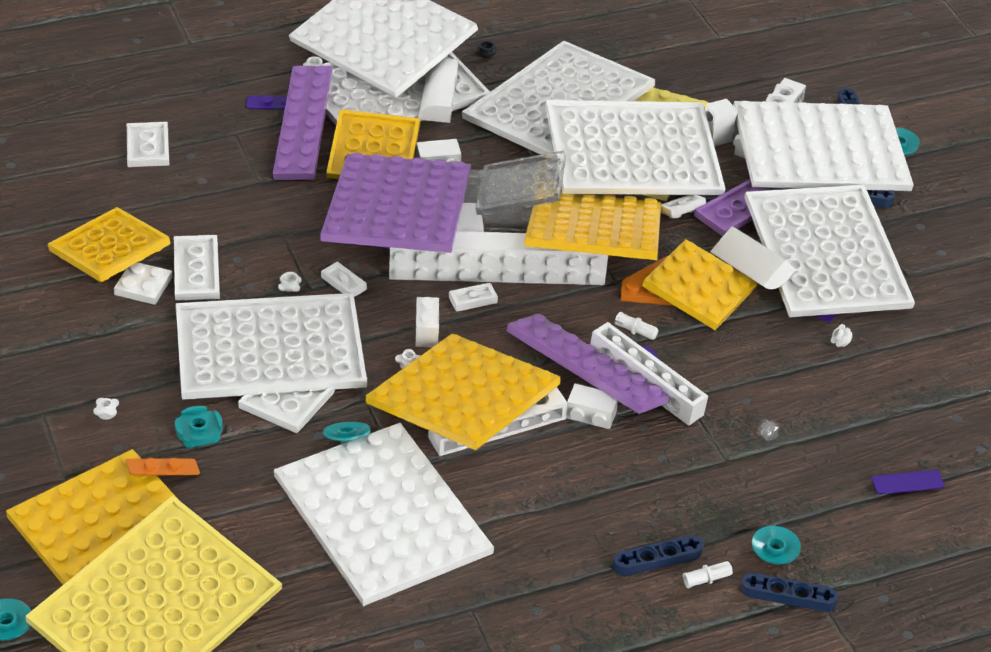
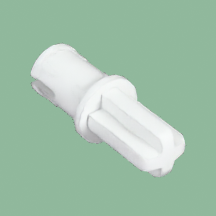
[615,312,658,340]
[683,561,733,588]

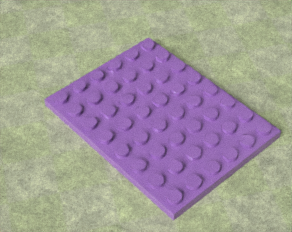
[321,152,471,253]

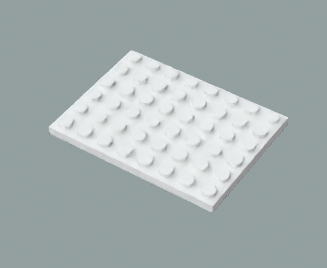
[289,0,478,98]
[462,41,655,161]
[318,52,490,125]
[545,100,725,195]
[733,101,914,191]
[745,185,915,317]
[176,293,367,399]
[274,423,494,606]

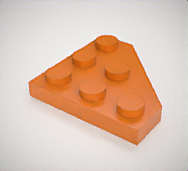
[621,256,674,306]

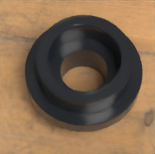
[477,41,496,58]

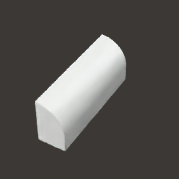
[418,58,458,123]
[710,226,795,289]

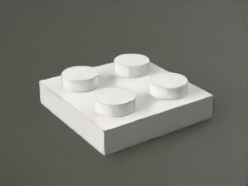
[114,262,173,305]

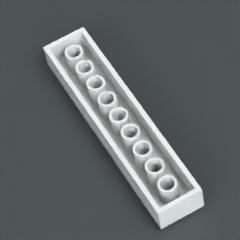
[389,231,608,285]

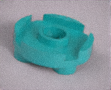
[175,406,223,448]

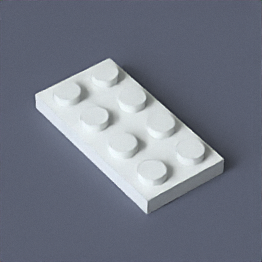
[174,235,220,300]

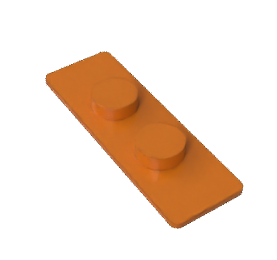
[126,458,200,475]

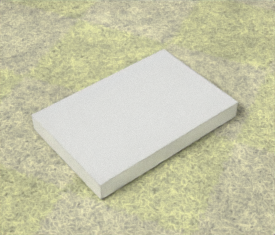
[127,122,169,167]

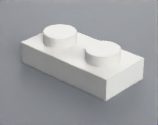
[661,195,706,218]
[321,262,367,297]
[449,283,498,312]

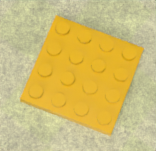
[326,109,420,179]
[48,207,170,282]
[642,239,757,330]

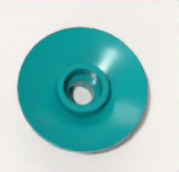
[895,128,920,155]
[323,422,370,444]
[752,526,801,564]
[0,599,31,641]

